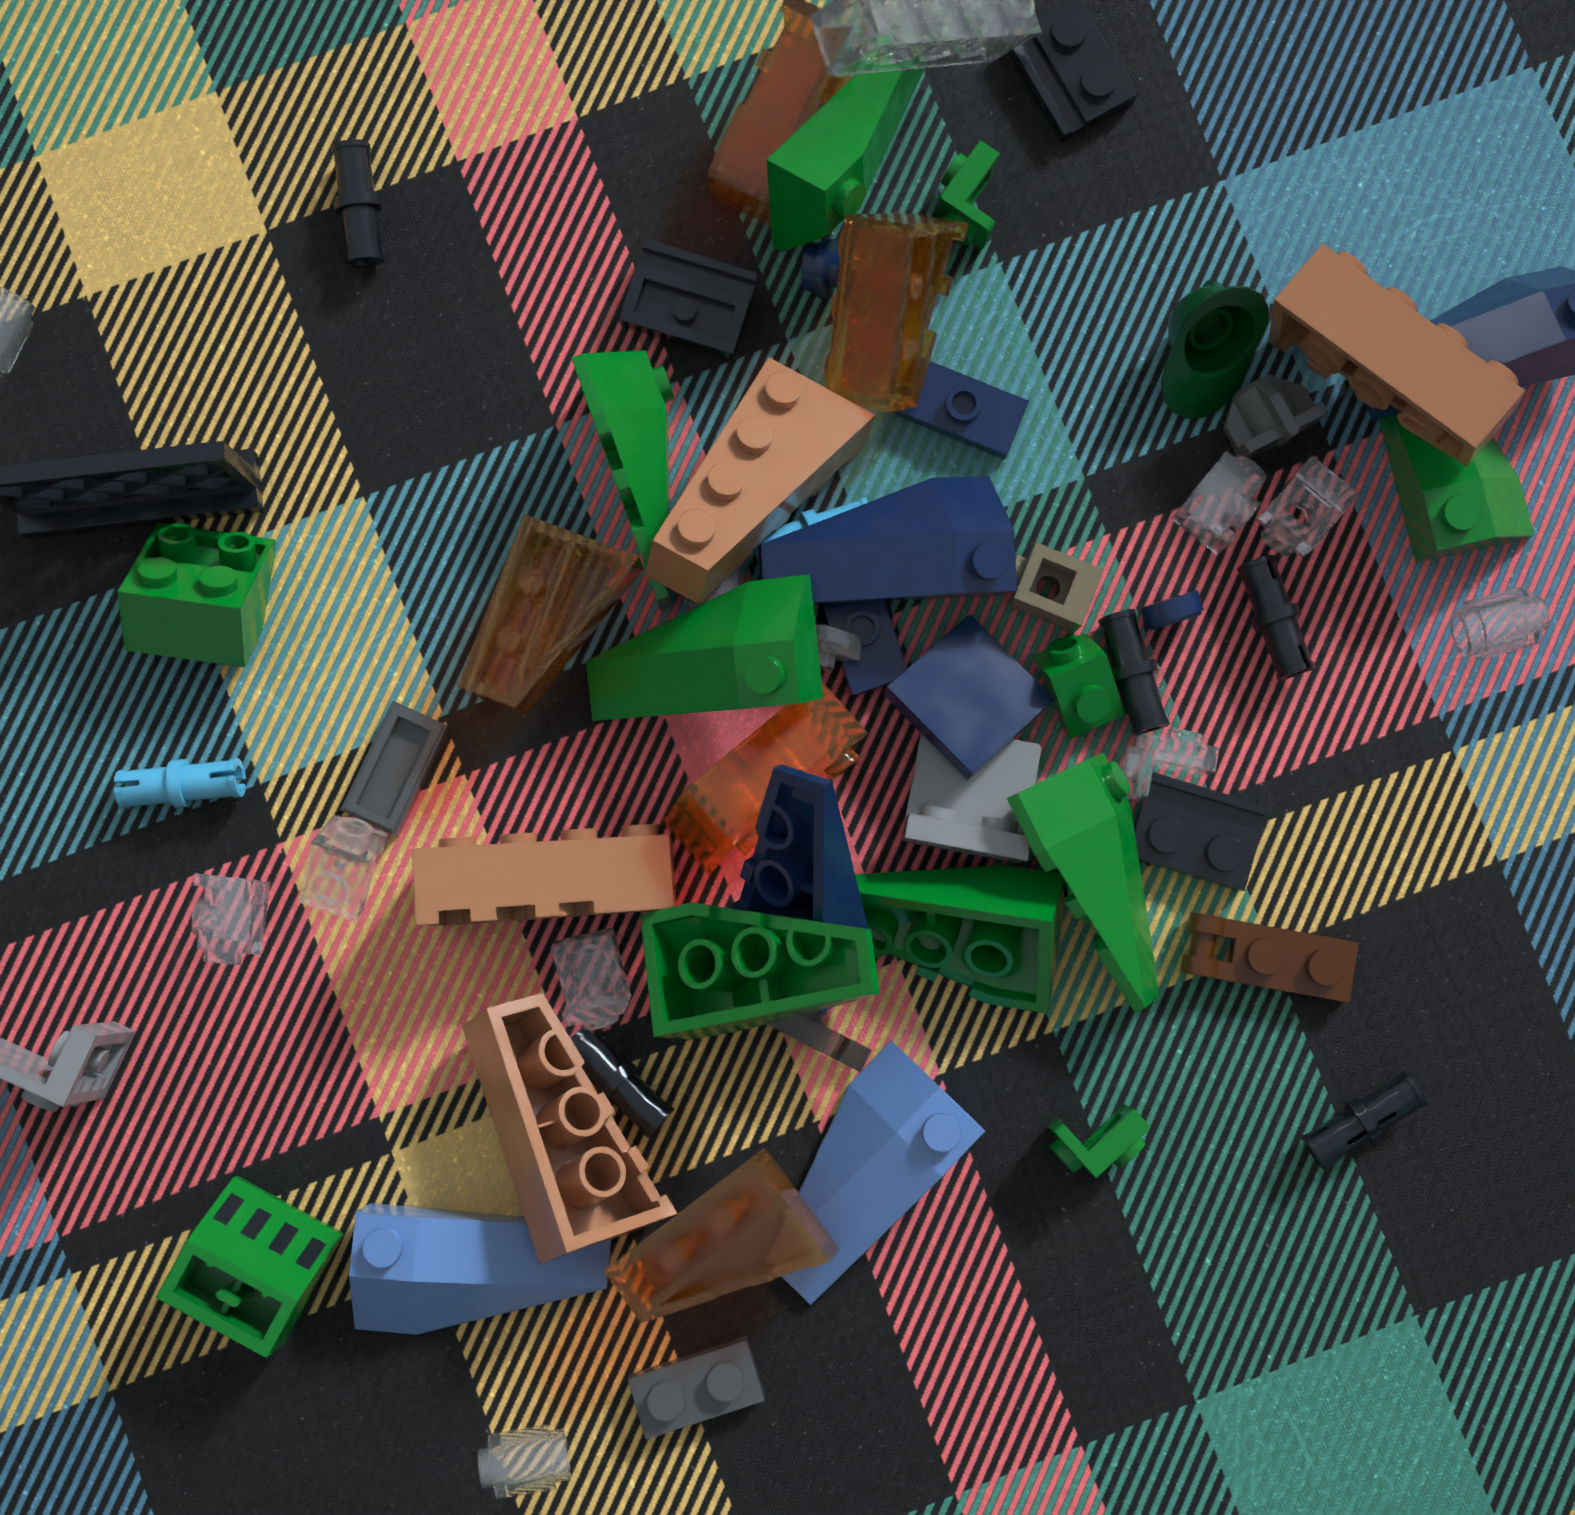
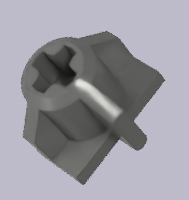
[1223,375,1329,463]

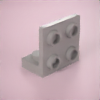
[901,734,1041,864]
[0,1021,136,1111]

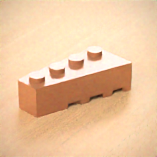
[1268,243,1526,467]
[645,358,875,604]
[462,993,678,1265]

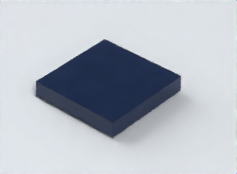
[883,614,1054,781]

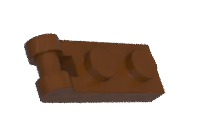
[1180,912,1359,1003]

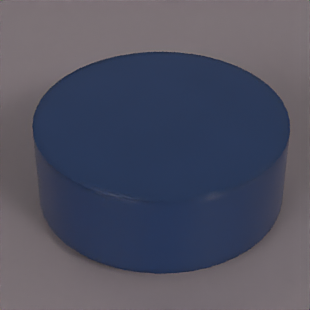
[1139,590,1204,630]

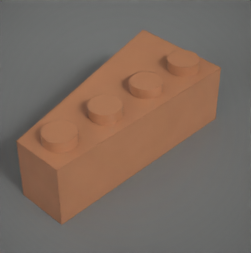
[412,824,677,926]

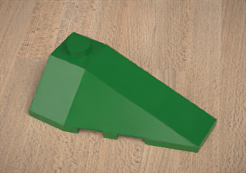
[766,19,925,252]
[571,350,675,610]
[1378,414,1534,564]
[586,575,823,721]
[1007,752,1159,1013]
[855,865,1065,1014]
[640,902,880,1040]

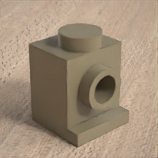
[1008,542,1104,634]

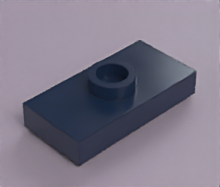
[896,357,1029,460]
[821,601,907,697]

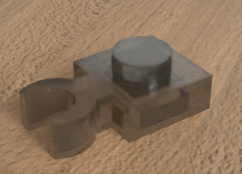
[767,1011,872,1073]

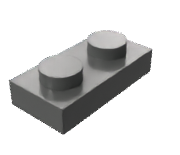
[628,1336,765,1440]

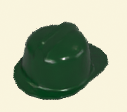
[1161,280,1269,419]

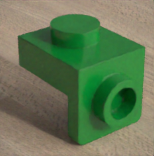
[935,140,1000,249]
[1033,634,1126,739]
[1047,1104,1151,1178]

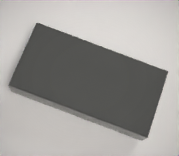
[341,701,450,836]

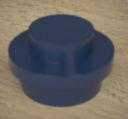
[801,238,848,300]

